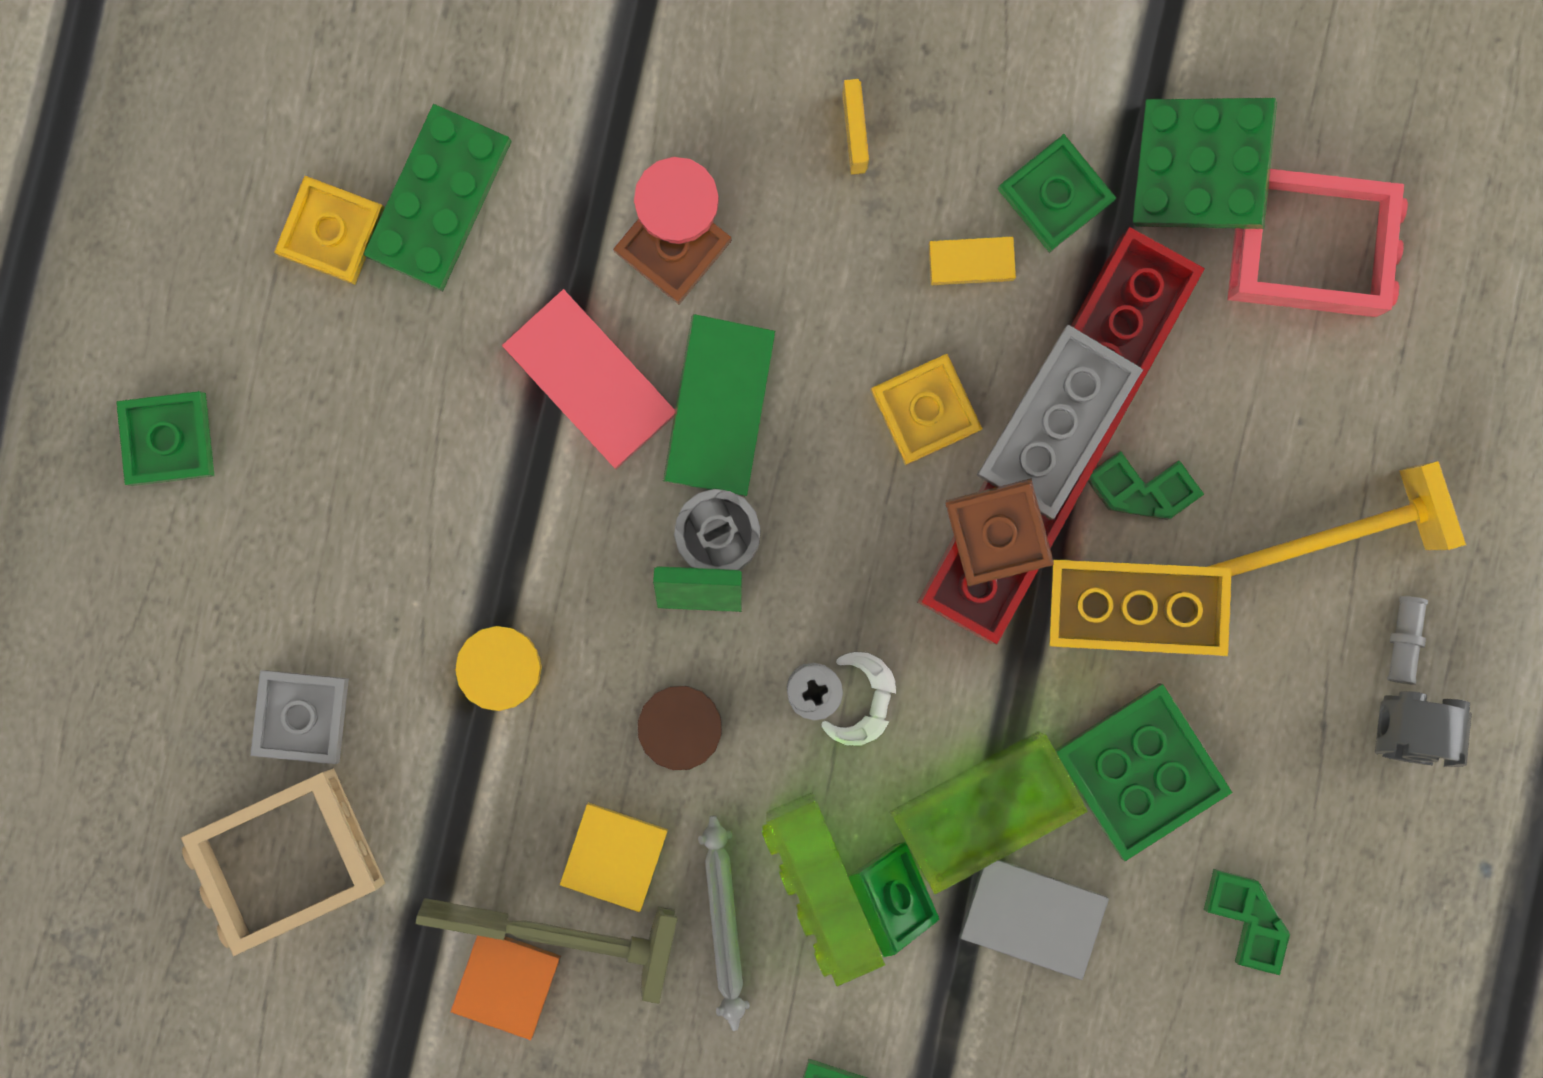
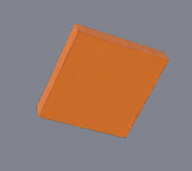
[450,935,561,1040]

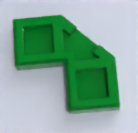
[1088,451,1204,520]
[1204,869,1290,975]

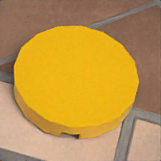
[455,626,542,711]

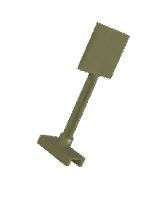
[415,898,677,1004]

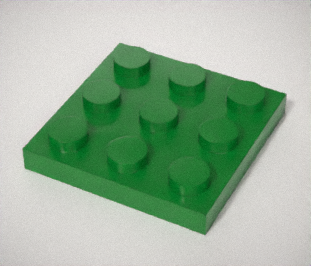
[1133,98,1277,229]
[1053,683,1233,861]

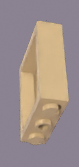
[181,768,385,956]

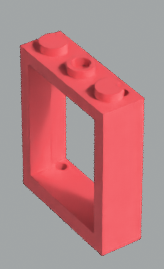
[1228,169,1408,317]

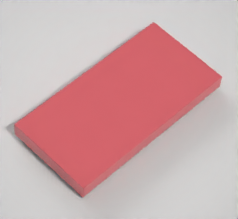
[502,289,675,470]

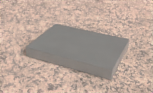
[959,855,1109,980]

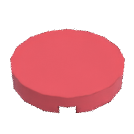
[634,157,719,244]

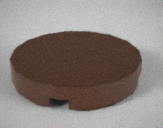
[638,686,722,770]

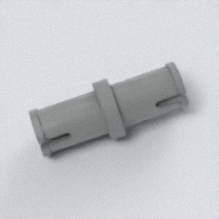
[1387,596,1428,685]

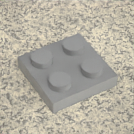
[250,670,349,764]

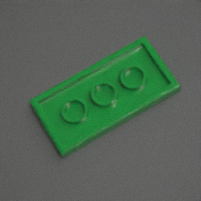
[663,314,776,497]

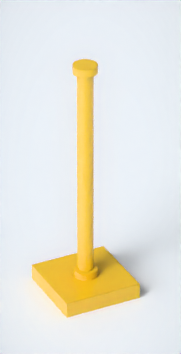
[1207,461,1466,577]

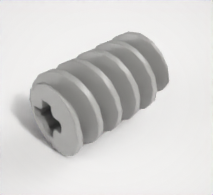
[787,663,843,720]

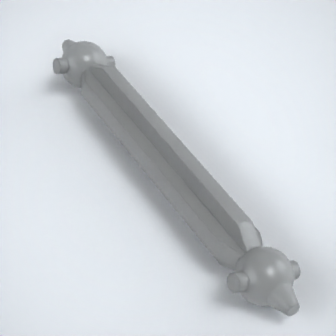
[698,816,750,1031]

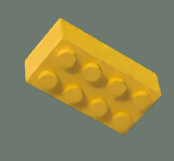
[1049,560,1232,656]

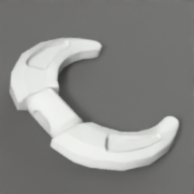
[822,652,896,745]

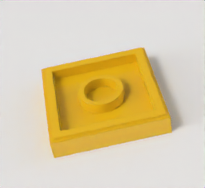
[274,175,385,285]
[870,354,982,465]
[560,802,668,912]

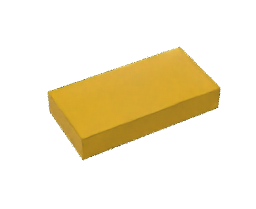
[842,79,869,175]
[928,237,1016,285]

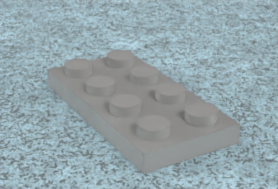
[977,325,1143,520]

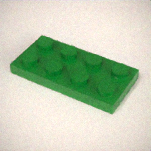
[363,103,512,292]

